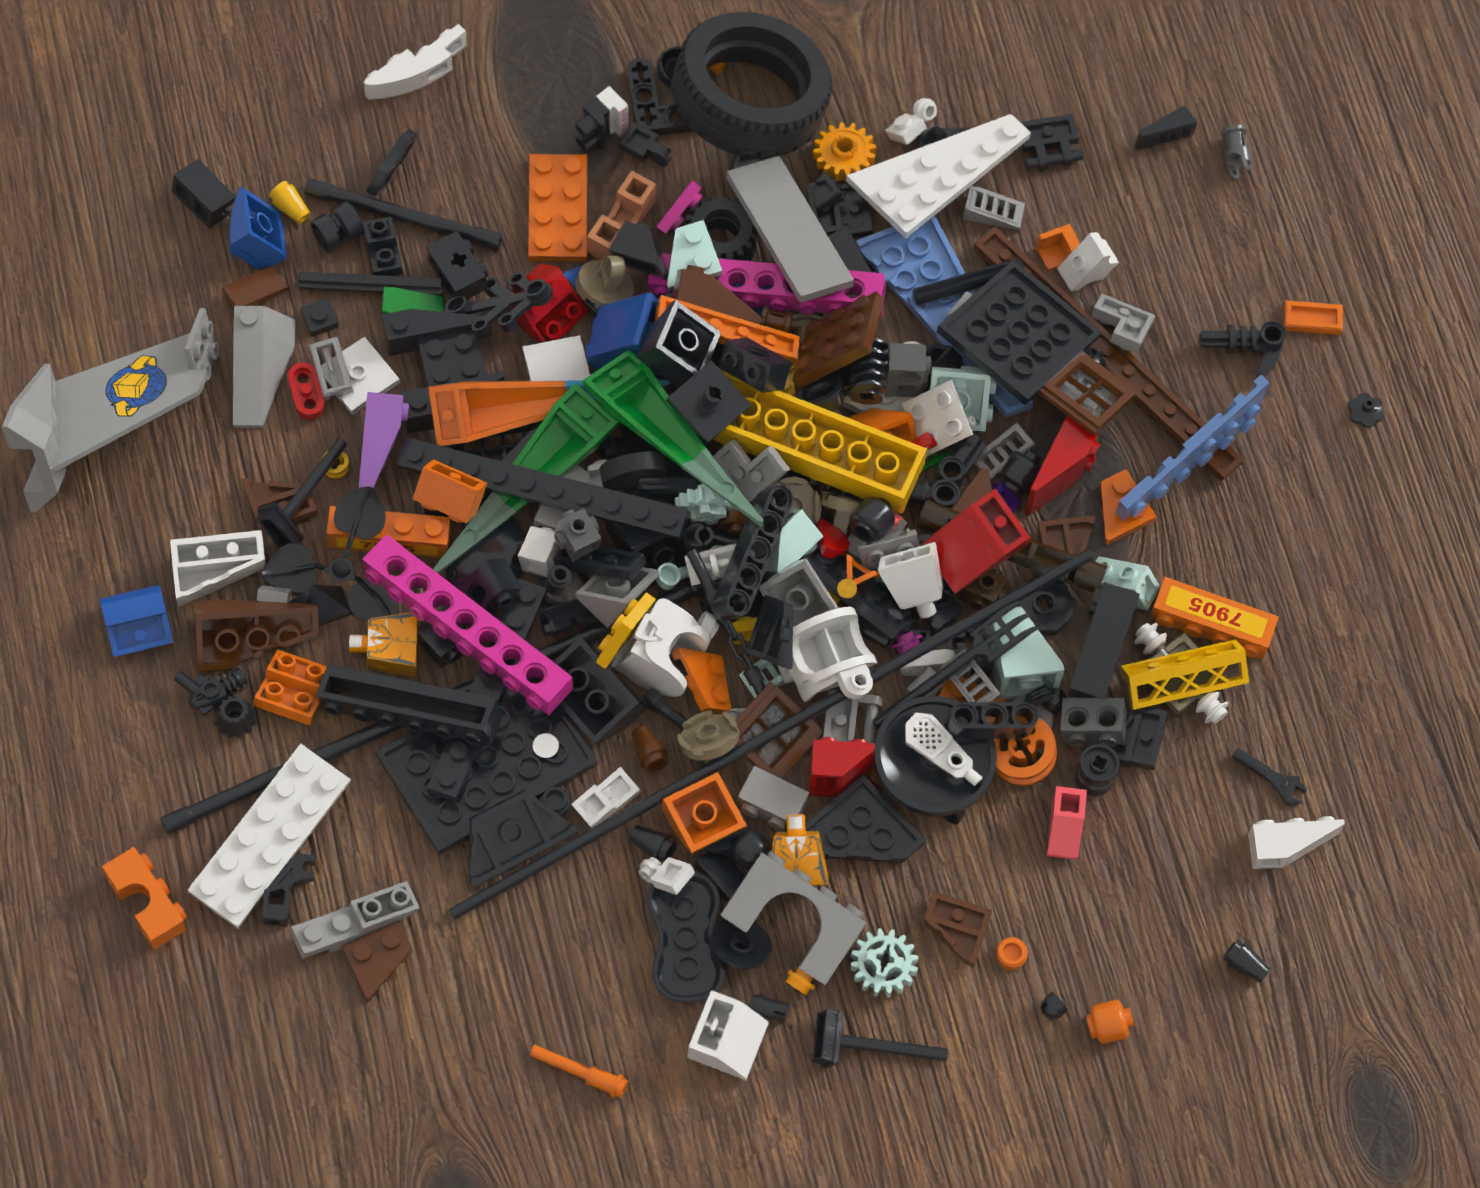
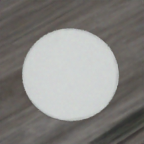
[533,733,559,758]

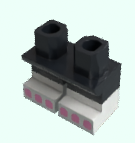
[575,86,629,153]

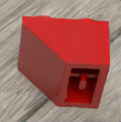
[507,263,588,343]
[808,737,875,798]

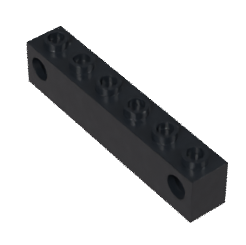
[316,664,504,745]

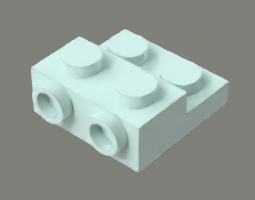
[930,366,996,431]

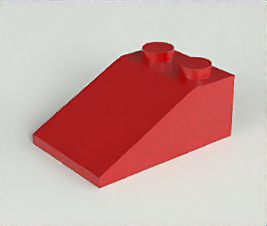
[1024,416,1101,516]

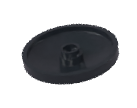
[873,696,997,816]

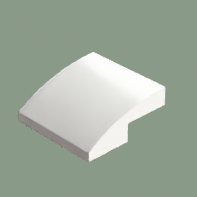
[522,335,590,381]

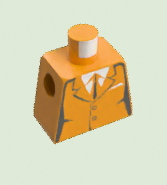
[349,613,418,677]
[772,814,829,885]

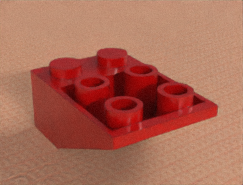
[920,488,1030,595]

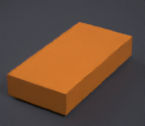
[1283,300,1343,335]

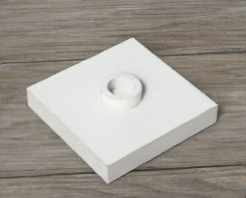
[321,337,400,415]

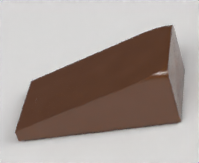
[222,265,289,310]

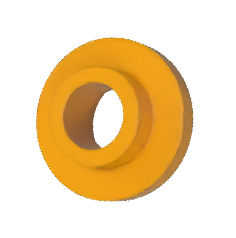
[785,968,816,995]

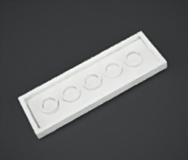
[187,744,351,929]

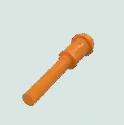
[530,1045,628,1099]

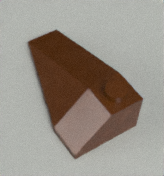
[192,599,319,672]

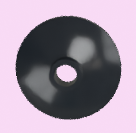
[710,919,772,969]

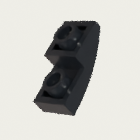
[363,217,403,276]

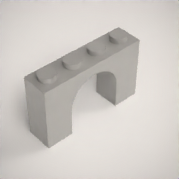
[720,851,867,985]

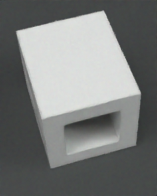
[518,526,561,577]

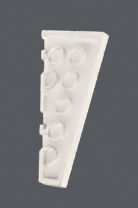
[846,114,1031,238]

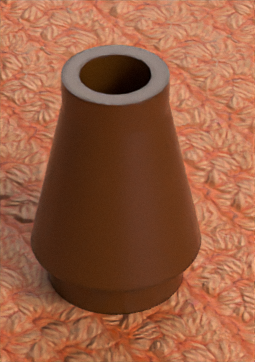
[632,726,669,773]

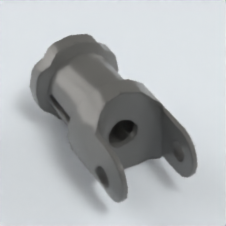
[1221,124,1253,179]

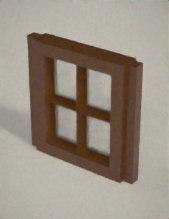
[1038,352,1138,435]
[734,682,824,779]

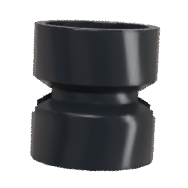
[310,201,365,254]
[1075,744,1120,796]

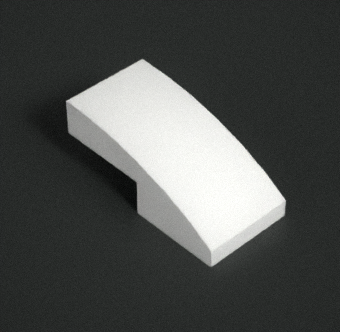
[572,767,642,828]

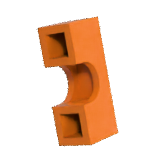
[102,847,187,950]

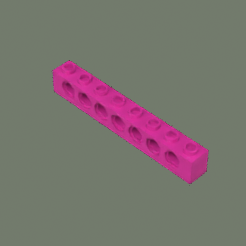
[648,253,886,318]
[362,534,573,715]

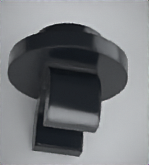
[599,436,631,460]

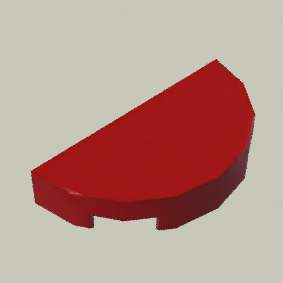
[815,518,850,559]

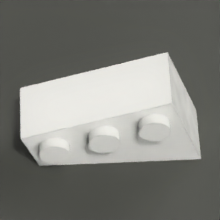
[170,530,266,607]

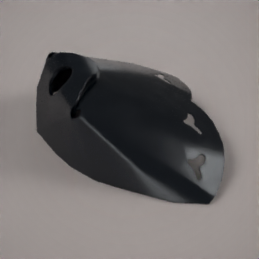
[447,516,526,587]

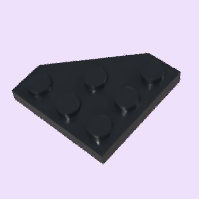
[805,774,926,863]

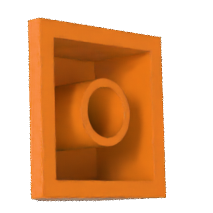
[661,772,747,854]

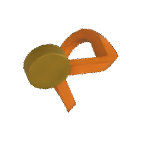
[837,554,880,599]

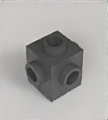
[554,508,602,562]

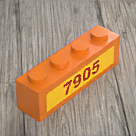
[326,506,451,559]
[1150,577,1279,659]

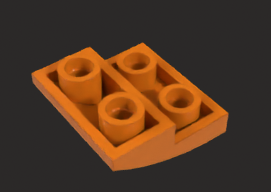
[253,649,327,726]

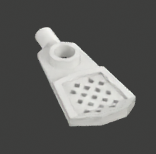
[905,713,983,786]

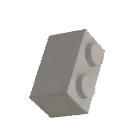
[736,766,809,832]

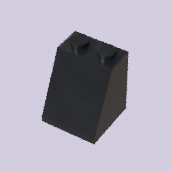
[604,491,692,590]

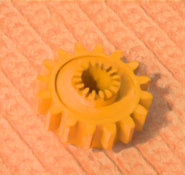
[813,122,876,183]

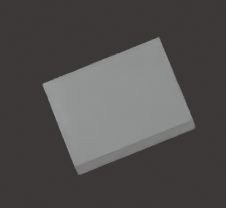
[758,558,838,627]
[576,567,659,628]

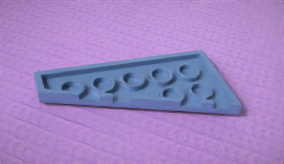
[1116,374,1269,521]

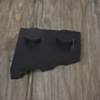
[1110,707,1168,771]

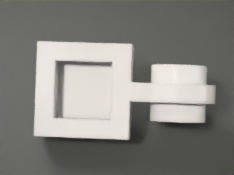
[885,98,937,145]
[639,857,695,895]

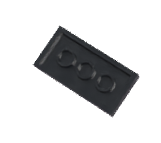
[804,548,920,640]

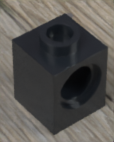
[417,622,463,668]

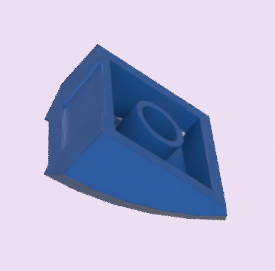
[229,187,287,269]

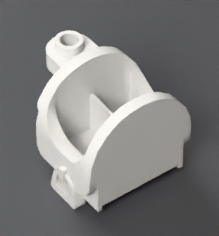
[611,598,719,697]
[777,607,878,702]

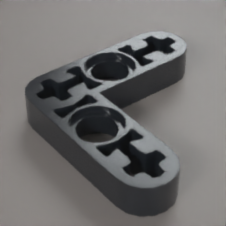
[627,58,693,135]

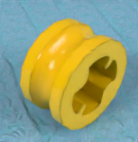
[323,451,349,479]

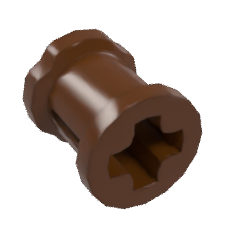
[760,305,794,333]

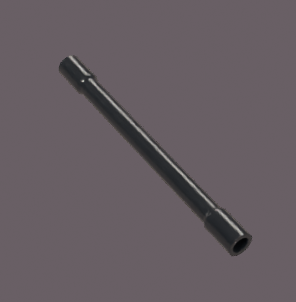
[304,178,503,250]

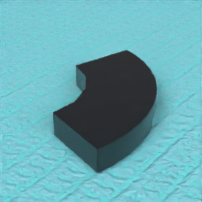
[366,129,418,197]

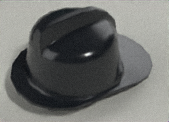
[794,370,845,412]

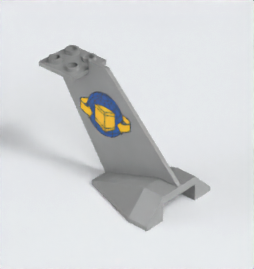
[2,308,219,512]

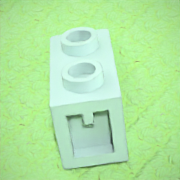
[1095,557,1160,611]

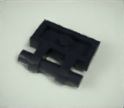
[1020,114,1083,170]

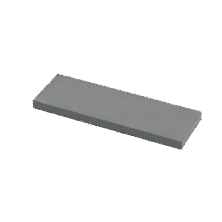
[726,156,854,303]

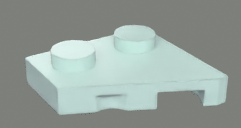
[667,220,723,292]

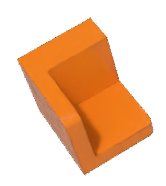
[1035,224,1080,272]

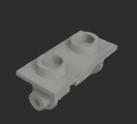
[857,528,920,569]

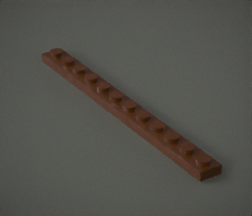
[973,227,1244,482]

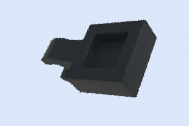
[619,122,671,167]

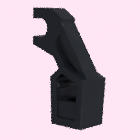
[263,854,316,927]

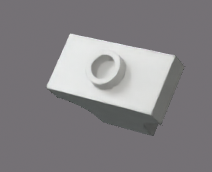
[1057,232,1119,291]

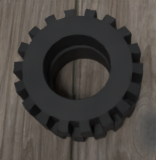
[685,195,758,261]

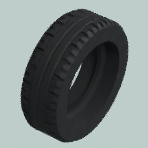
[671,12,833,158]

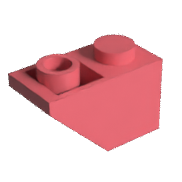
[1047,786,1087,860]

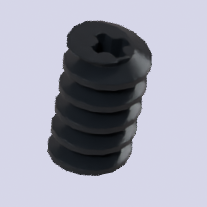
[848,338,889,405]

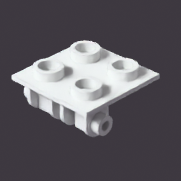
[902,380,976,457]

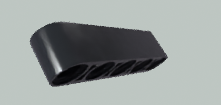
[712,484,793,621]

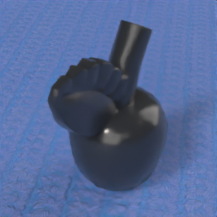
[703,829,772,870]

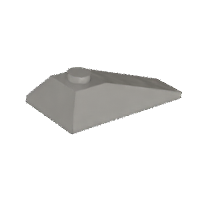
[233,306,296,428]

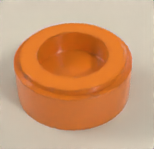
[996,937,1028,970]

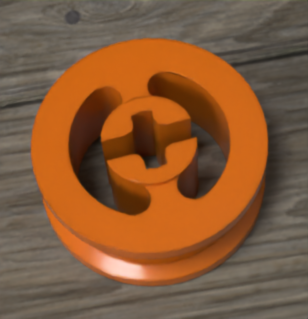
[994,716,1057,786]

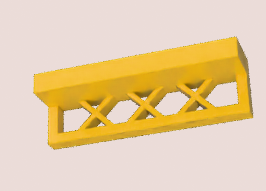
[1120,639,1249,710]

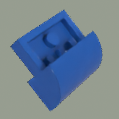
[100,584,174,657]

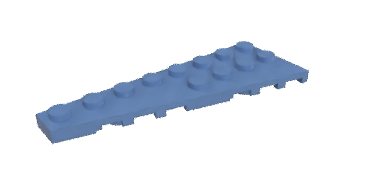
[856,215,1033,418]

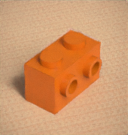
[413,459,487,523]

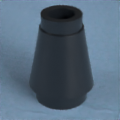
[629,825,677,862]
[1222,939,1271,983]

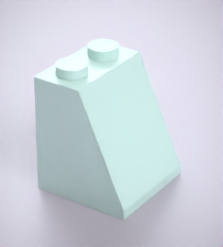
[985,607,1064,699]

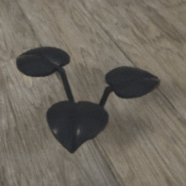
[261,486,399,621]

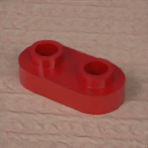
[288,362,325,420]

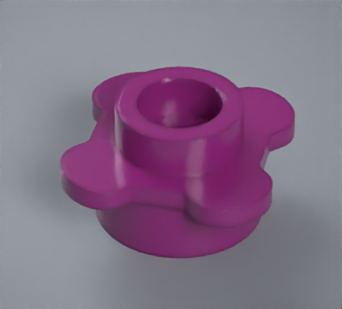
[891,631,923,655]

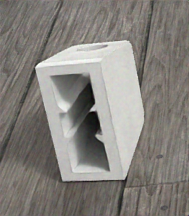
[878,542,943,618]

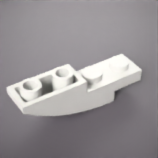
[364,24,466,100]

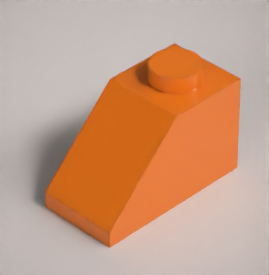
[847,408,917,442]

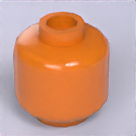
[1086,1000,1134,1044]

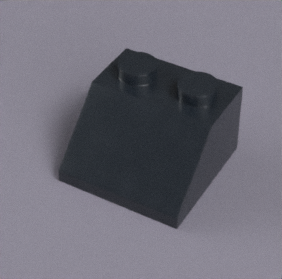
[636,300,721,387]

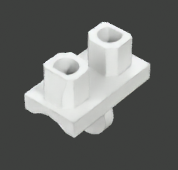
[684,543,737,586]

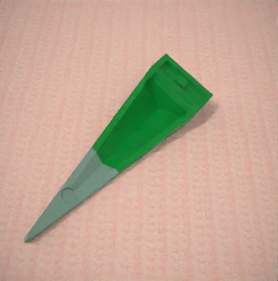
[583,349,763,527]
[433,383,619,574]

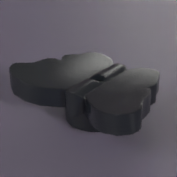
[928,588,963,634]

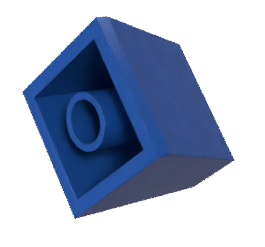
[585,293,659,374]

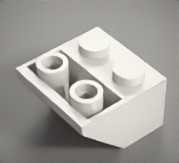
[687,990,769,1080]

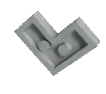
[1091,294,1156,353]
[713,439,790,504]

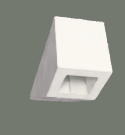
[1248,816,1345,869]

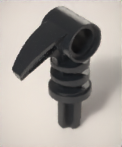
[1199,321,1287,377]

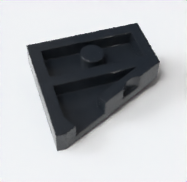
[746,595,793,670]

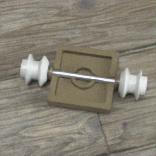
[1134,623,1229,724]

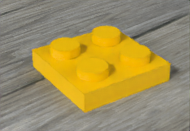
[596,592,656,669]

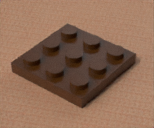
[792,291,884,389]

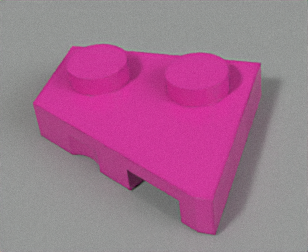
[657,180,702,234]

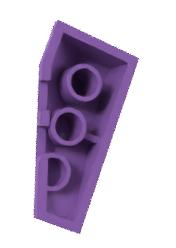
[359,392,409,488]

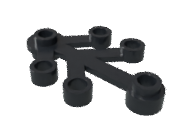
[445,272,553,338]

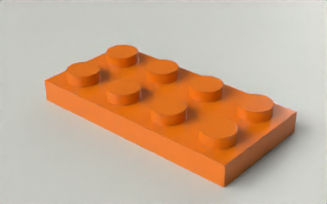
[528,154,587,262]

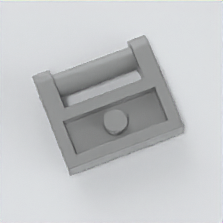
[823,689,883,743]

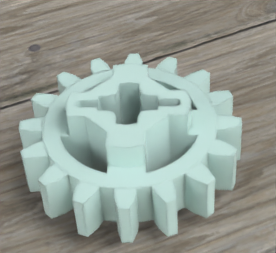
[675,484,739,525]
[850,929,918,998]

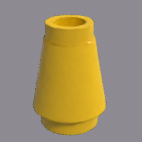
[269,181,311,224]

